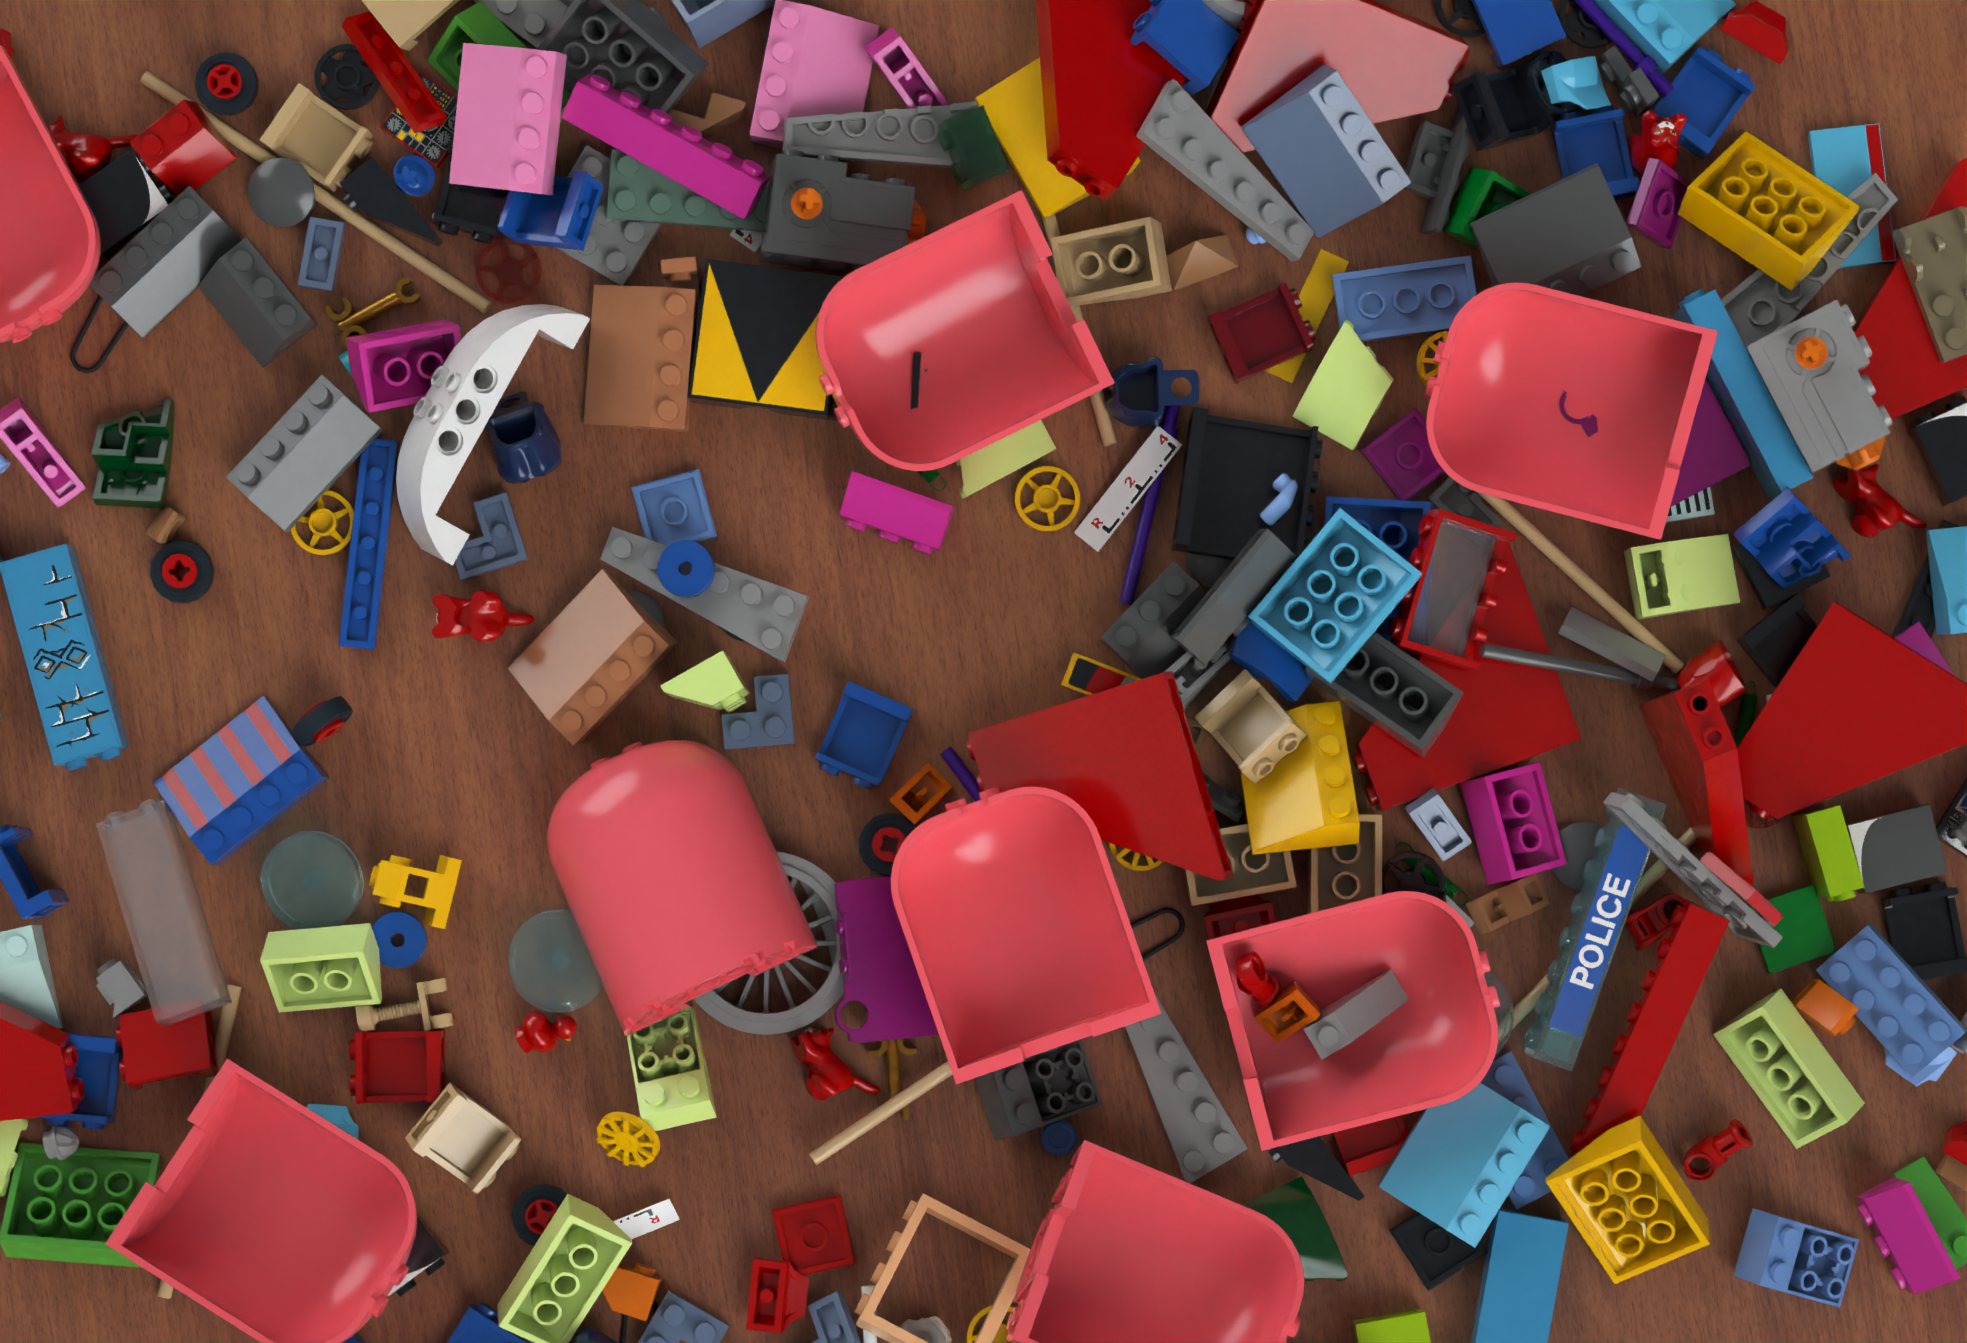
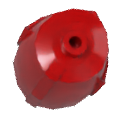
[1676,639,1747,706]

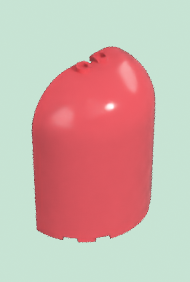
[0,45,101,343]
[815,190,1115,471]
[1425,282,1718,540]
[547,740,818,1036]
[891,786,1162,1084]
[1206,891,1500,1151]
[105,1059,417,1343]
[1006,1140,1304,1343]

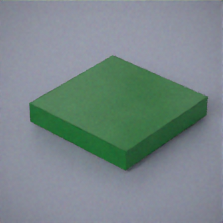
[1748,884,1836,974]

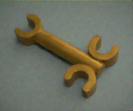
[325,277,421,348]
[868,1039,918,1121]

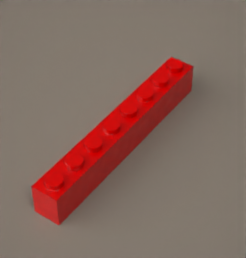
[1568,899,1730,1158]

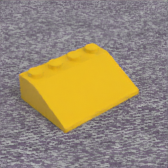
[974,57,1140,219]
[1678,131,1860,291]
[1240,701,1360,855]
[1545,1116,1710,1284]

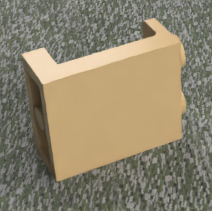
[362,0,466,51]
[260,83,373,192]
[1194,669,1307,784]
[405,1083,521,1194]

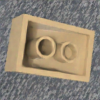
[1050,217,1172,306]

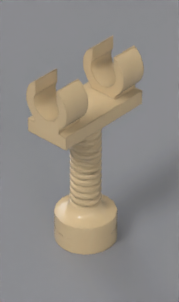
[355,978,454,1032]

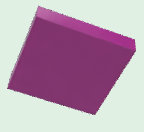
[1626,158,1691,249]
[1359,407,1445,501]

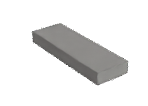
[1558,607,1666,682]

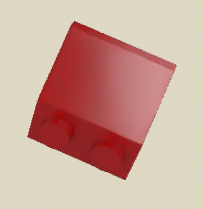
[130,100,237,196]

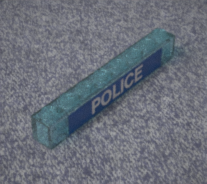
[1523,787,1667,1072]

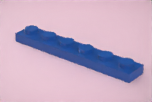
[339,438,400,650]

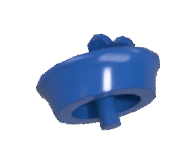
[393,155,435,197]

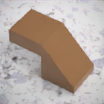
[669,92,748,138]
[1466,873,1550,936]

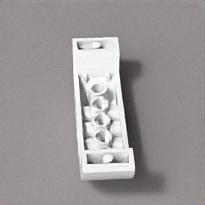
[396,304,590,565]

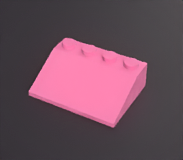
[749,0,880,162]
[449,43,567,195]

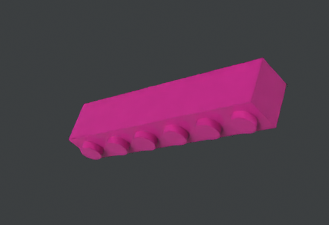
[561,75,771,219]

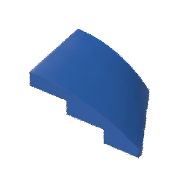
[1733,488,1851,588]
[1229,606,1311,702]

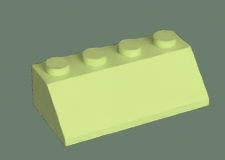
[1713,988,1865,1149]
[497,1194,632,1343]

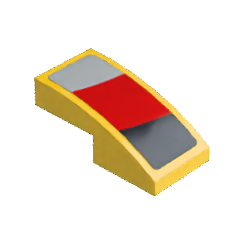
[1061,652,1142,696]

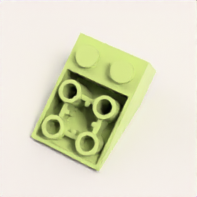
[1624,534,1740,620]
[627,1006,717,1131]

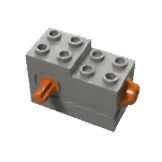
[1746,300,1893,474]

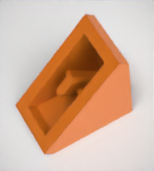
[889,763,953,826]
[1254,980,1321,1042]

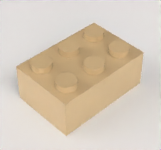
[1308,814,1382,914]
[1183,824,1297,906]

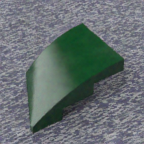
[91,399,174,509]
[1243,1176,1348,1281]

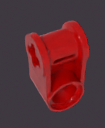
[1621,893,1685,951]

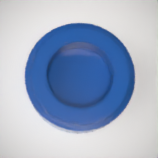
[1041,1119,1077,1155]

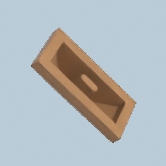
[1167,234,1239,292]

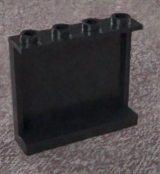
[1171,407,1323,564]

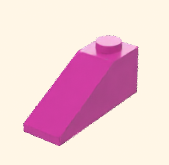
[864,27,949,109]
[0,397,86,508]

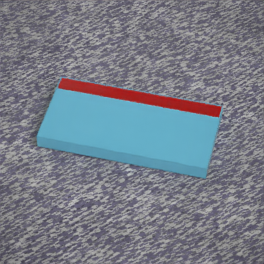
[1808,123,1896,269]

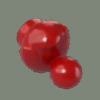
[515,1010,577,1053]

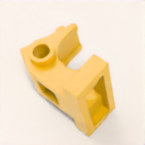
[369,855,462,929]

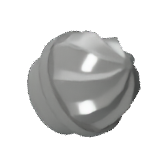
[43,1125,79,1160]

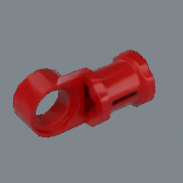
[1235,952,1282,1006]
[1683,1119,1753,1182]

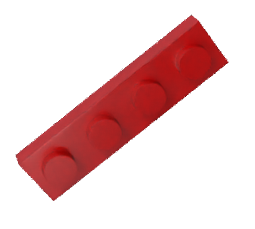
[342,11,447,133]

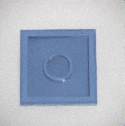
[631,469,718,546]

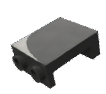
[1846,804,1948,894]

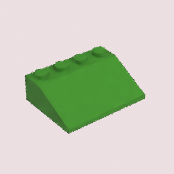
[0,1143,161,1268]

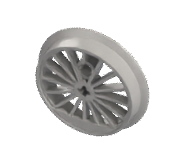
[694,851,844,1035]

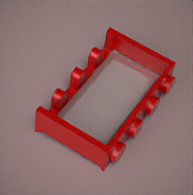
[1389,509,1518,670]

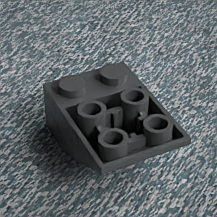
[975,1039,1102,1141]

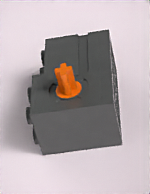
[759,149,927,274]

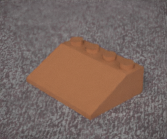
[583,285,698,432]
[508,569,678,746]

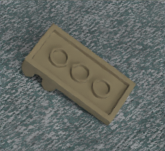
[1892,206,1967,364]

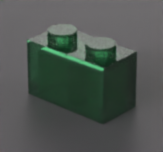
[937,106,1010,191]

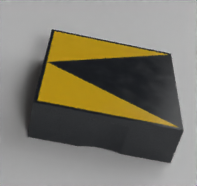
[688,259,844,420]

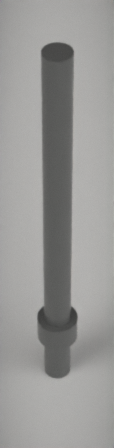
[1479,643,1678,692]

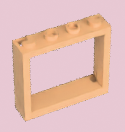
[854,1193,1031,1343]

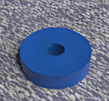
[657,540,715,598]
[372,912,428,968]

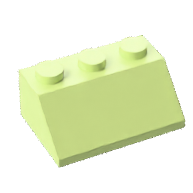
[661,650,750,712]
[260,923,382,1013]

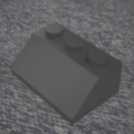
[198,237,318,368]
[1100,561,1206,679]

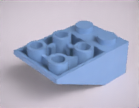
[1733,1208,1859,1308]

